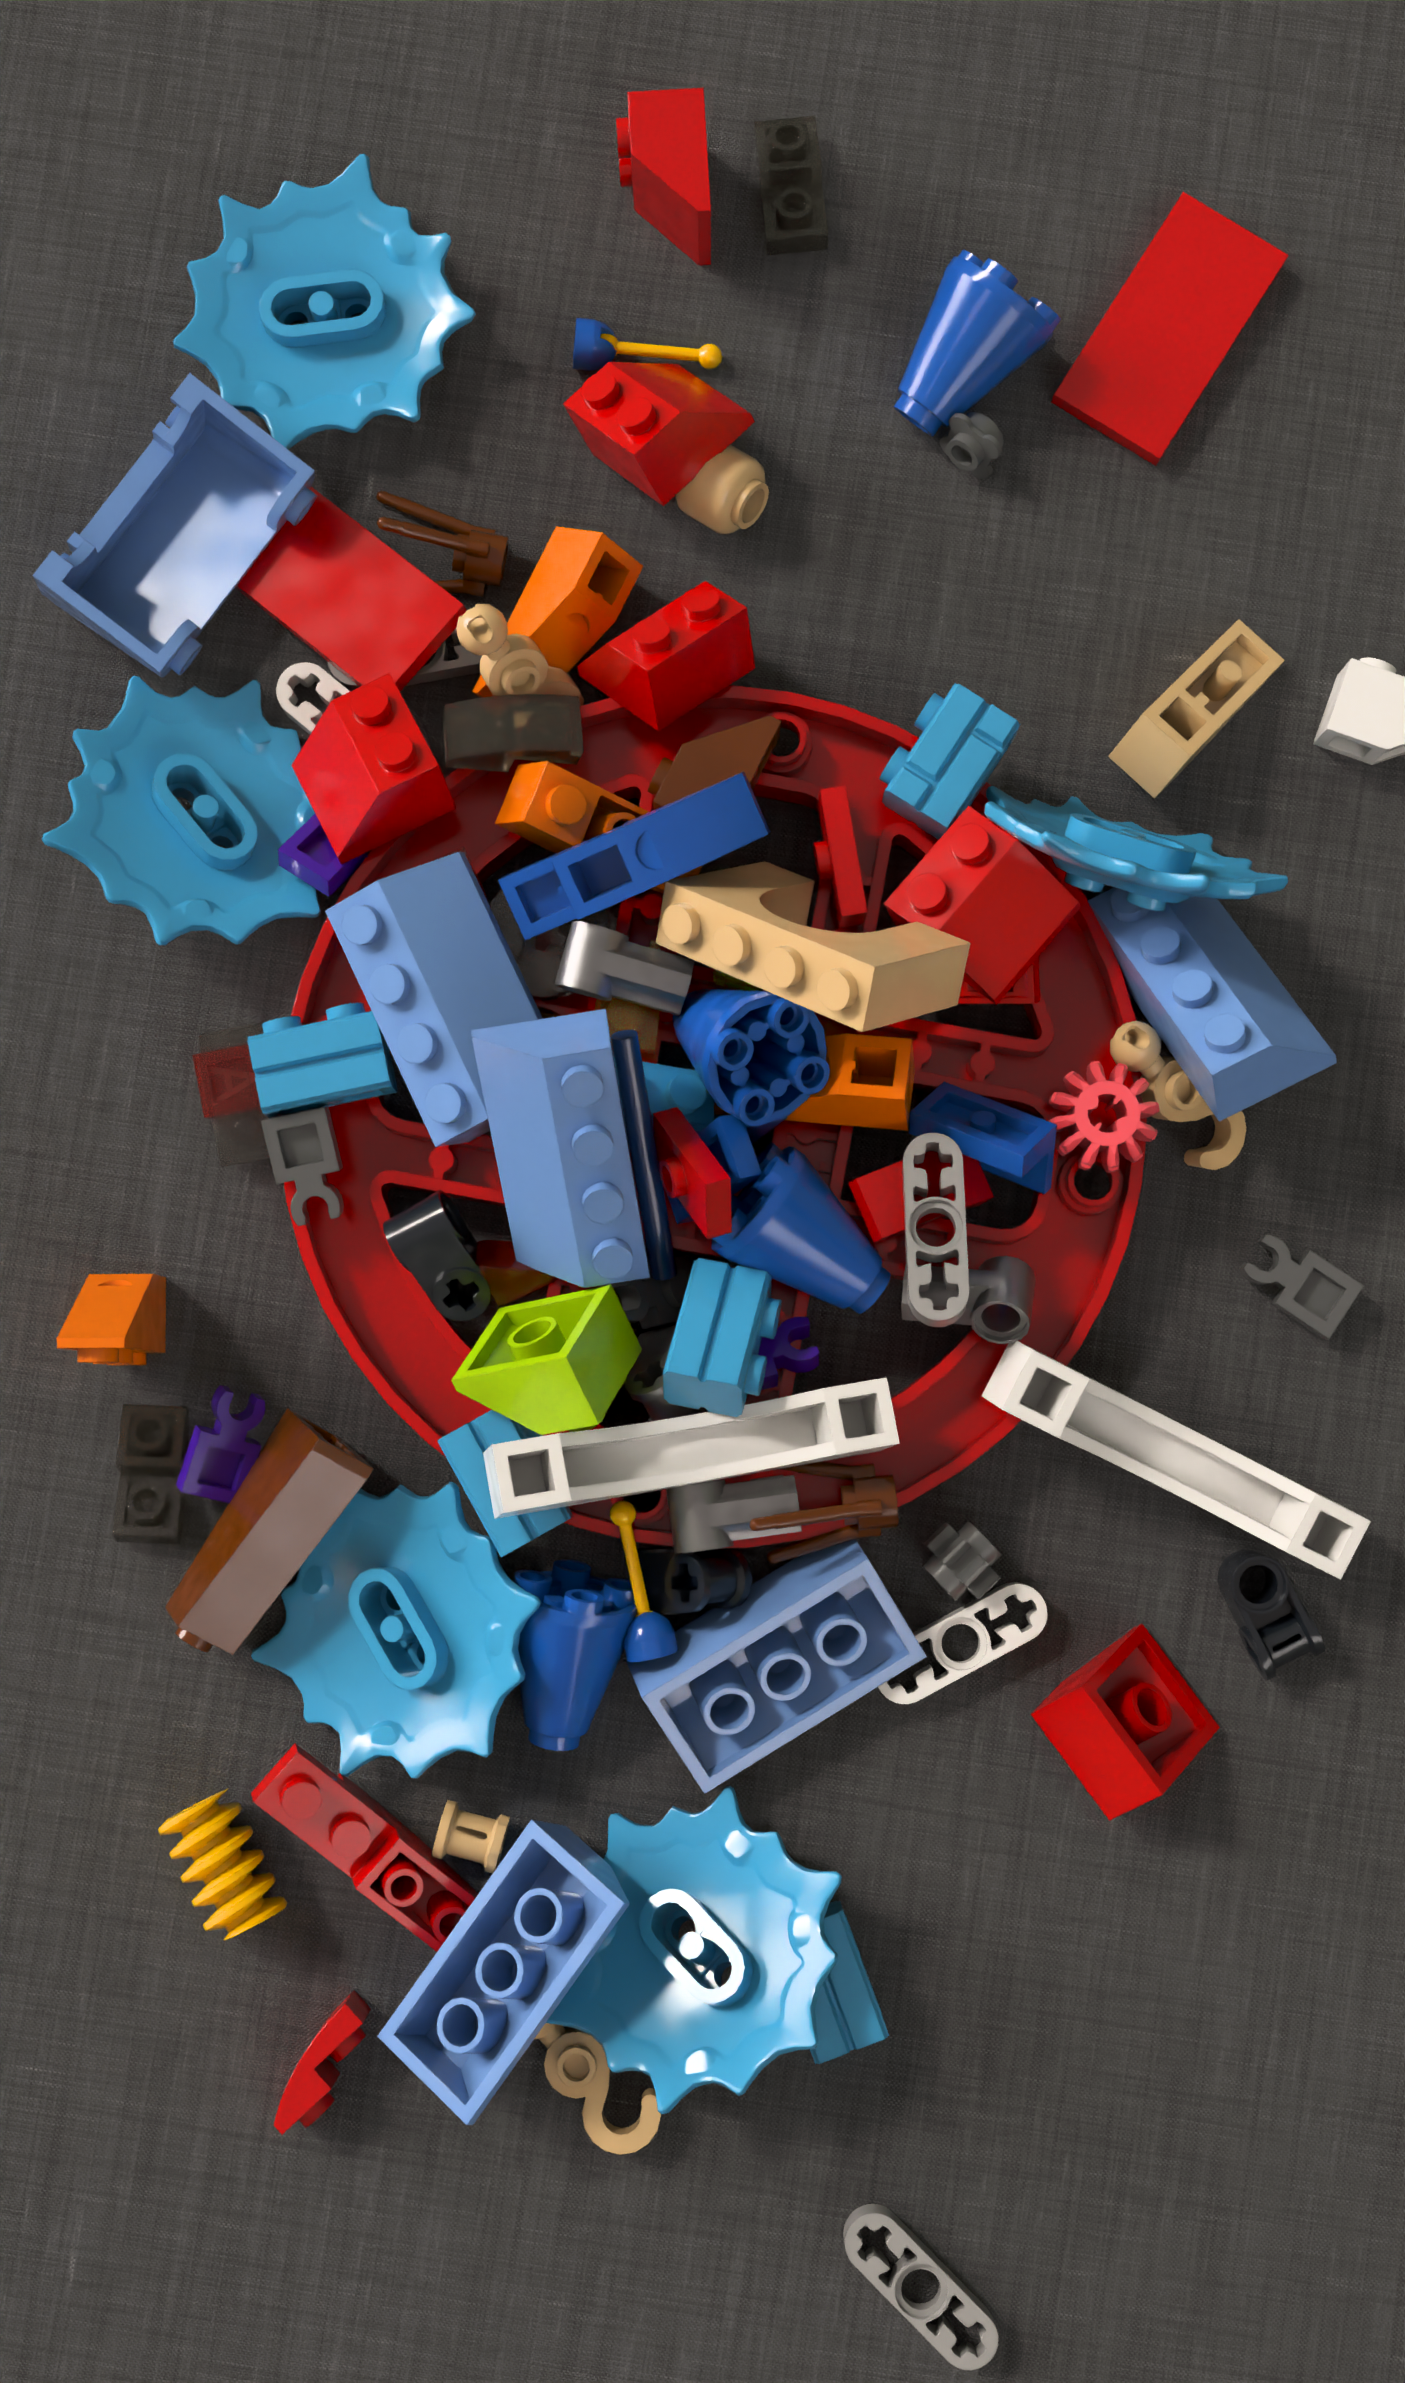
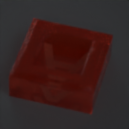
[192,1044,261,1119]

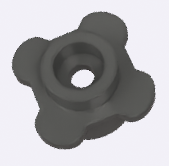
[940,412,1004,479]

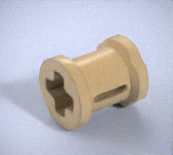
[432,1800,510,1873]

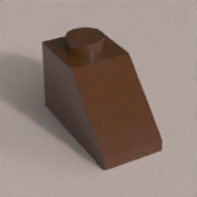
[648,715,781,810]

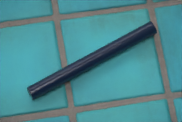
[611,1030,677,1280]

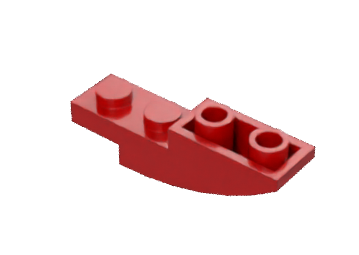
[251,1743,478,1952]

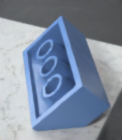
[325,852,543,1147]
[1088,887,1337,1122]
[471,1009,650,1288]
[627,1539,927,1794]
[377,1819,630,2125]

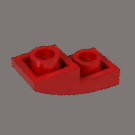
[848,1151,994,1243]
[274,1990,371,2135]

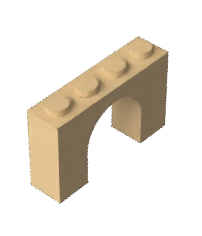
[656,861,970,1032]

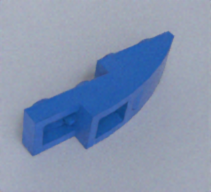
[498,772,770,940]

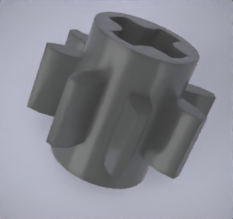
[922,1521,1002,1601]

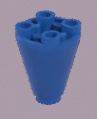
[893,250,1061,437]
[673,989,830,1127]
[711,1143,891,1314]
[513,1560,637,1751]

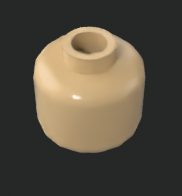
[676,445,769,534]

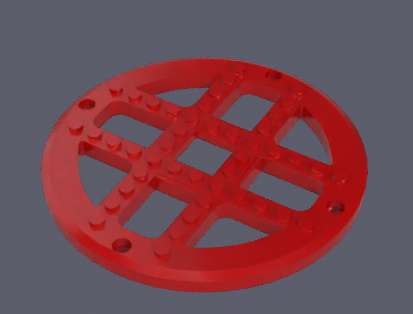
[284,685,1147,1548]

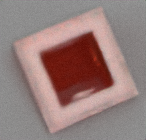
[476,1240,556,1306]

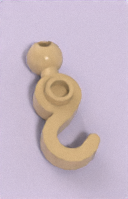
[456,604,584,730]
[1110,1021,1246,1170]
[535,2023,661,2155]

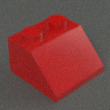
[616,88,711,266]
[563,362,755,507]
[577,581,755,732]
[291,673,457,864]
[883,806,1081,1005]
[1031,1623,1220,1821]

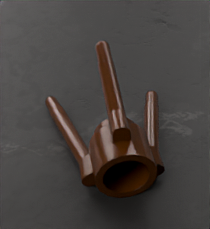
[376,490,509,597]
[749,1461,898,1563]

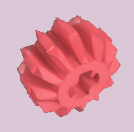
[1049,1061,1160,1173]

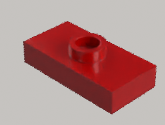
[813,785,868,928]
[653,1107,732,1239]

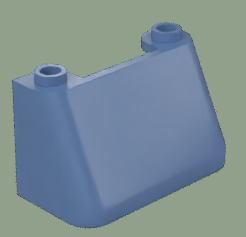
[33,373,317,677]

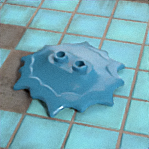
[173,153,476,450]
[42,676,321,946]
[984,786,1288,911]
[251,1482,541,1779]
[546,1786,842,2114]

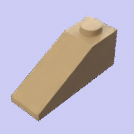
[1108,619,1285,799]

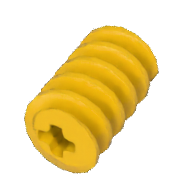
[158,1788,287,1940]

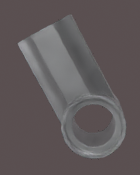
[554,921,695,1016]
[901,1256,1036,1344]
[666,1475,802,1553]

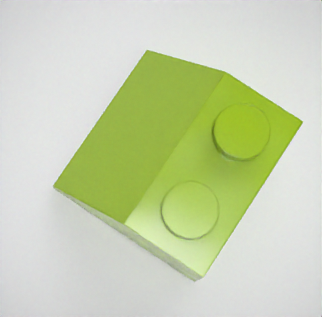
[451,1284,642,1435]

